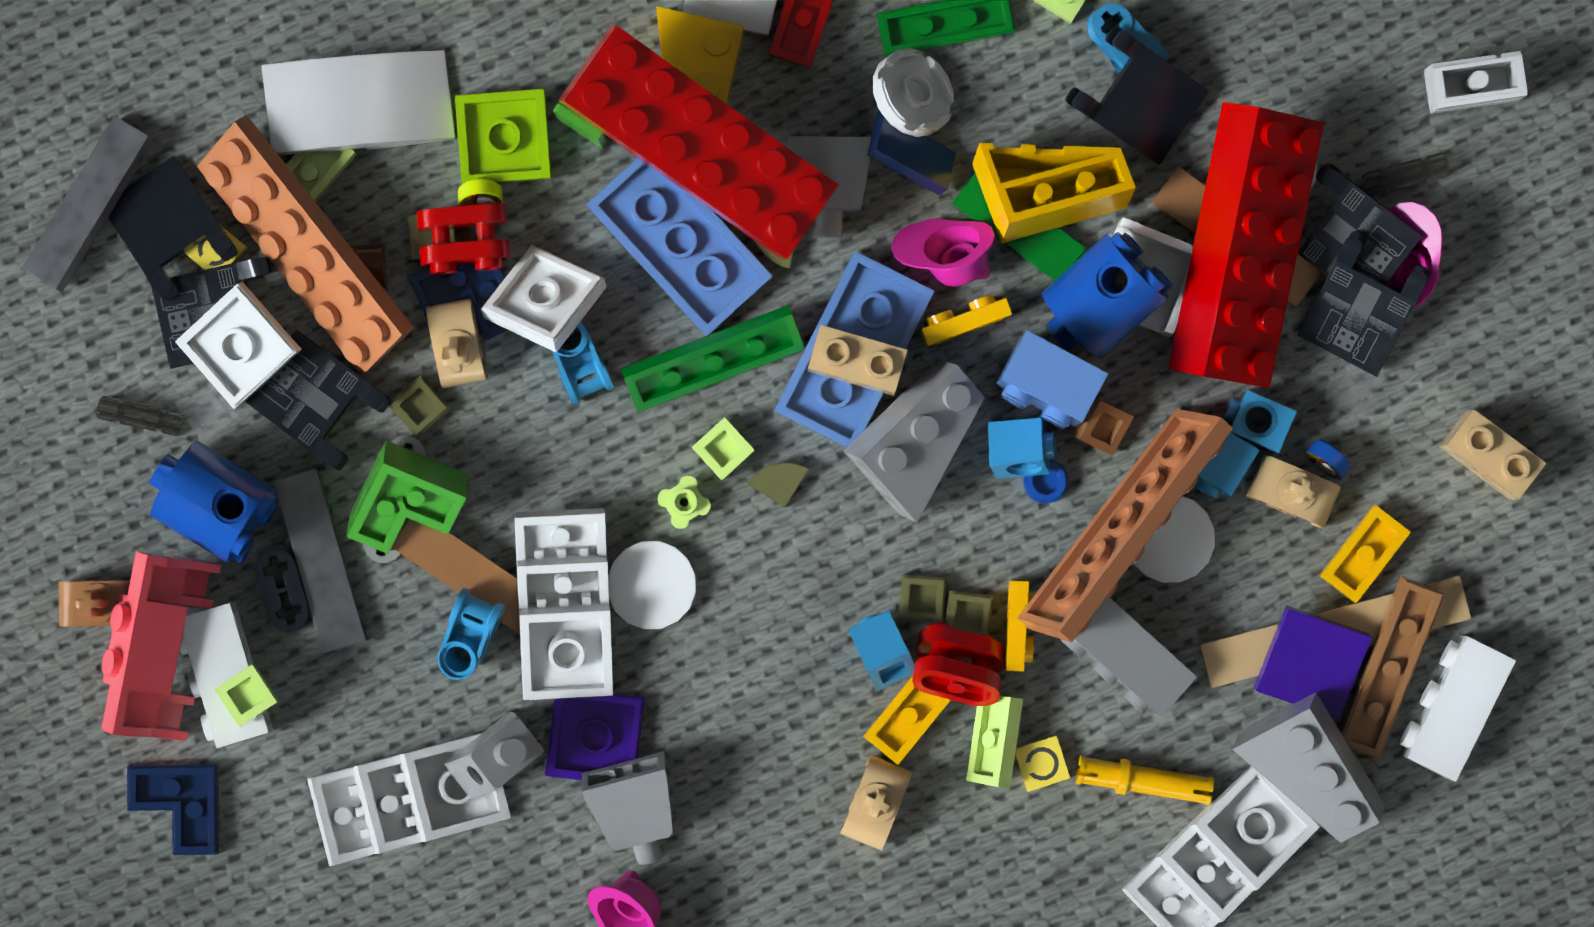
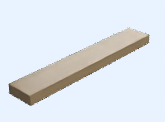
[1199,575,1471,688]

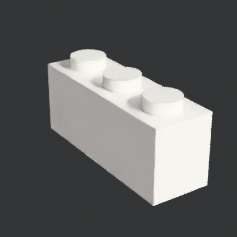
[180,603,274,748]
[1400,636,1516,782]

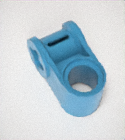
[1087,3,1169,73]
[552,321,615,406]
[437,587,506,680]

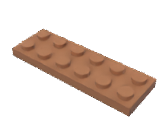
[197,115,414,376]
[1017,409,1233,642]

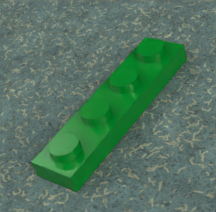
[621,305,805,413]

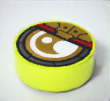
[458,179,503,206]

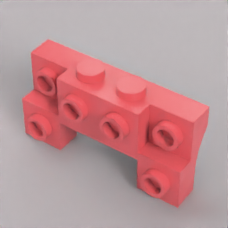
[101,551,221,741]

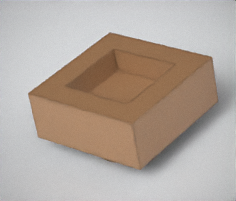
[1071,397,1134,456]

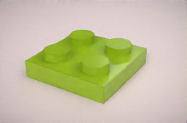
[455,89,552,185]

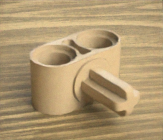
[426,298,487,388]
[1246,454,1341,529]
[840,755,913,851]

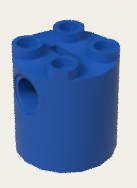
[1041,232,1173,359]
[149,440,279,564]

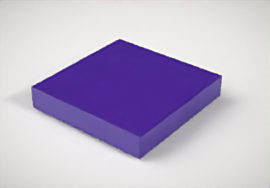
[1254,605,1372,719]
[545,693,645,780]

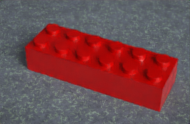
[558,25,839,259]
[1168,102,1324,388]

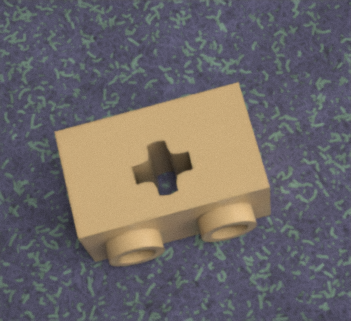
[808,325,907,396]
[1439,409,1546,500]

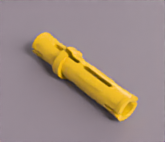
[1076,755,1214,805]

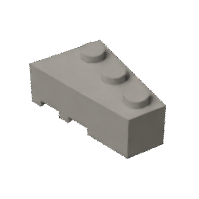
[843,359,985,523]
[1061,598,1197,717]
[1232,692,1385,843]

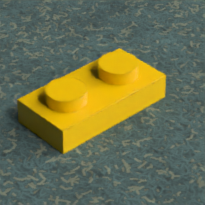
[921,294,1012,348]
[1319,505,1411,603]
[1004,580,1037,672]
[863,675,951,765]

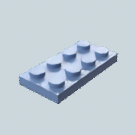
[586,157,773,336]
[774,251,934,448]

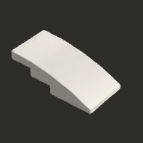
[261,50,456,156]
[514,508,613,700]
[307,733,511,866]
[1121,766,1320,927]

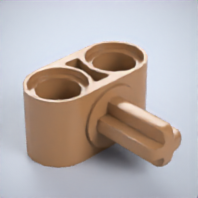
[59,580,130,627]

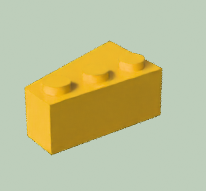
[656,6,745,105]
[972,143,1136,243]

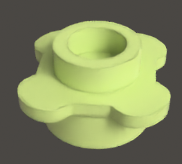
[658,476,711,529]

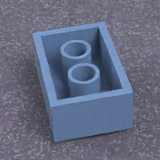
[994,330,1108,430]

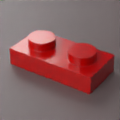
[769,0,833,69]

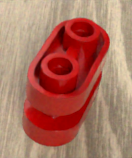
[416,203,511,275]
[912,622,1005,706]

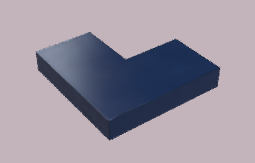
[867,108,956,195]
[408,264,509,341]
[127,764,219,855]

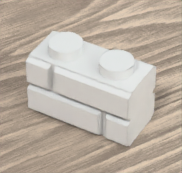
[1424,51,1527,114]

